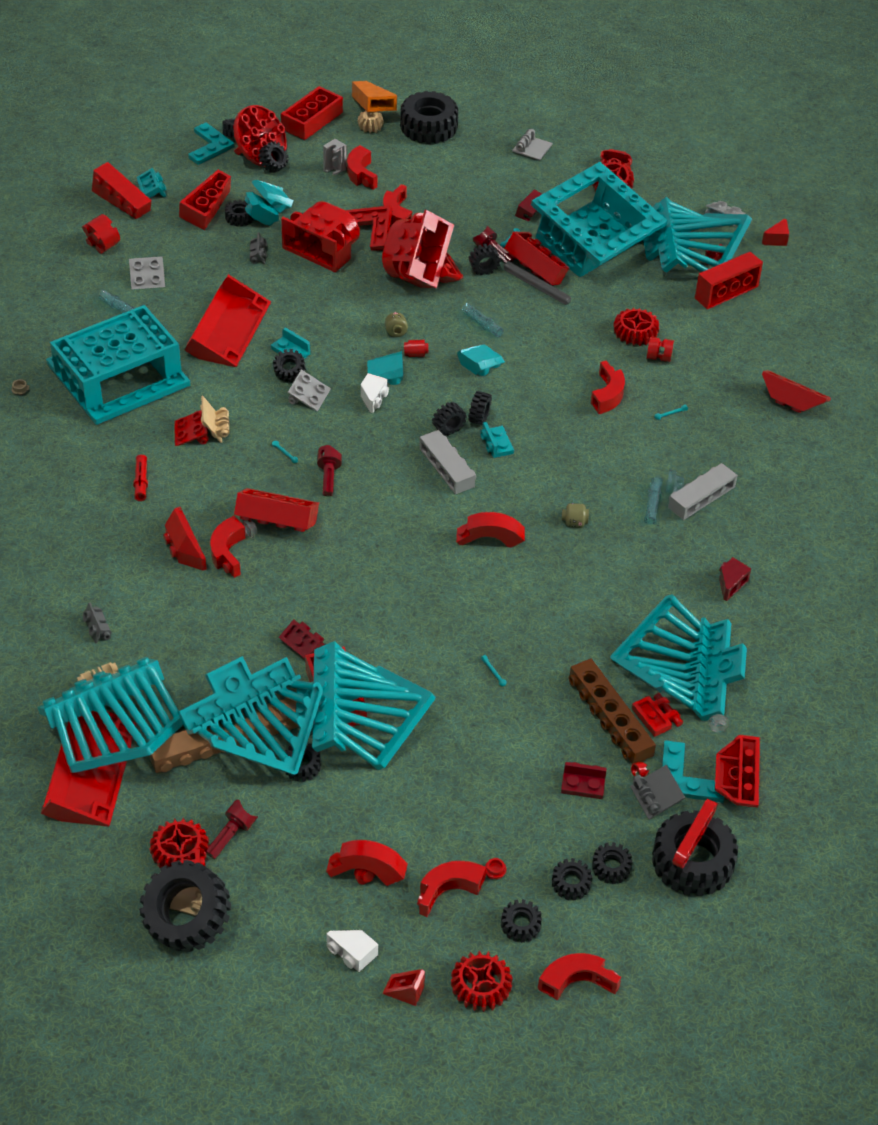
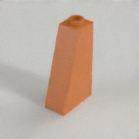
[352,81,397,112]

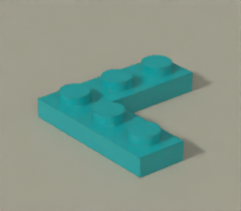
[188,123,235,165]
[662,740,724,803]

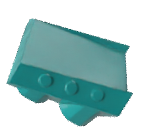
[252,180,294,213]
[245,192,279,226]
[457,344,505,376]
[367,351,403,385]

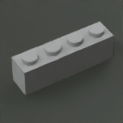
[419,430,476,494]
[668,463,738,520]

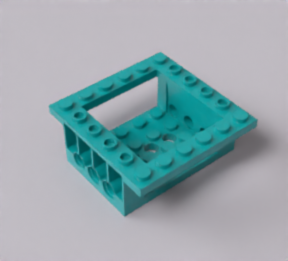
[531,162,668,277]
[46,305,191,425]

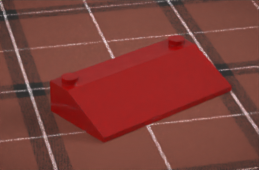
[184,274,271,367]
[41,710,137,827]

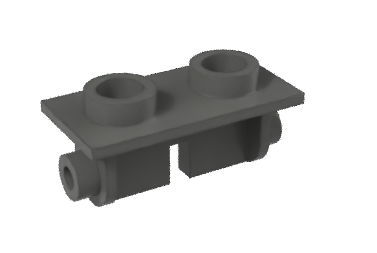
[250,232,267,264]
[83,602,112,644]

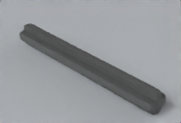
[504,261,571,305]

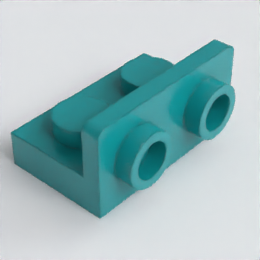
[136,168,167,198]
[271,328,310,358]
[480,422,514,458]

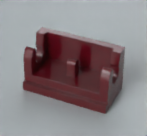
[515,189,542,222]

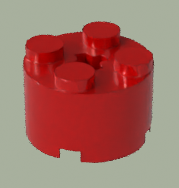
[82,214,120,254]

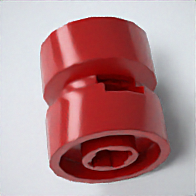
[646,337,674,362]

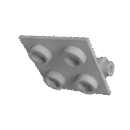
[512,129,553,160]
[705,201,745,226]
[129,257,165,289]
[287,370,331,411]

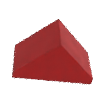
[762,219,789,246]
[383,969,425,1006]

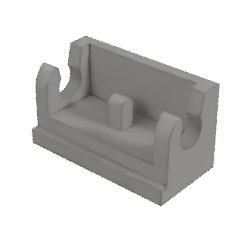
[323,139,347,175]

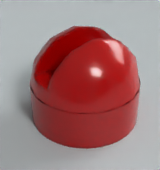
[631,762,649,777]

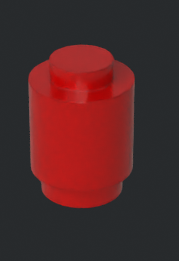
[404,340,429,357]

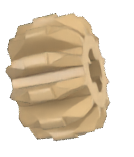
[358,110,384,133]

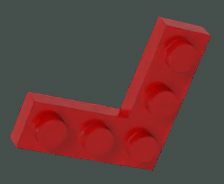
[346,205,392,250]

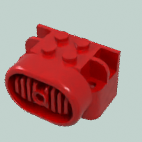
[281,201,360,273]
[382,210,454,288]

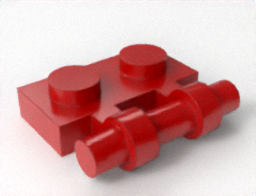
[631,693,683,737]

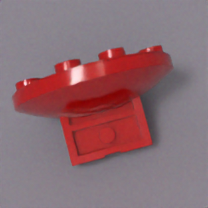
[234,105,287,167]

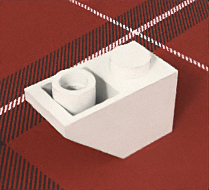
[361,373,389,413]
[327,930,378,972]

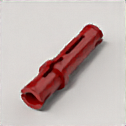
[133,454,148,501]

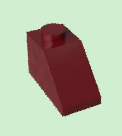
[719,557,751,601]

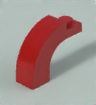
[347,145,378,190]
[383,184,412,226]
[591,360,625,414]
[456,512,525,548]
[210,515,246,578]
[326,840,408,886]
[417,861,487,917]
[538,953,621,1000]

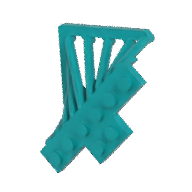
[643,197,752,273]
[610,594,747,721]
[296,641,436,770]
[178,656,323,775]
[37,657,183,773]

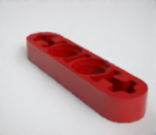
[672,799,718,869]

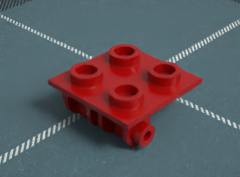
[174,410,209,446]

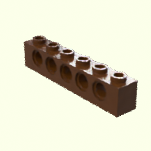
[568,658,656,764]

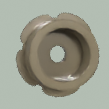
[12,379,29,395]

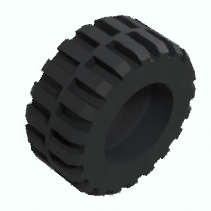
[400,91,458,144]
[652,810,738,896]
[139,860,231,952]

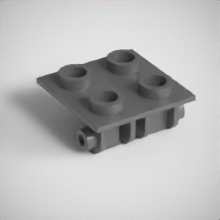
[630,765,685,820]

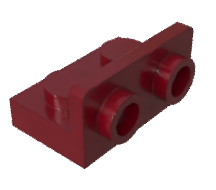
[279,619,325,659]
[561,762,607,800]

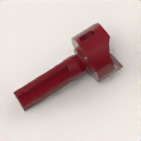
[473,226,515,263]
[317,445,342,496]
[205,799,258,859]

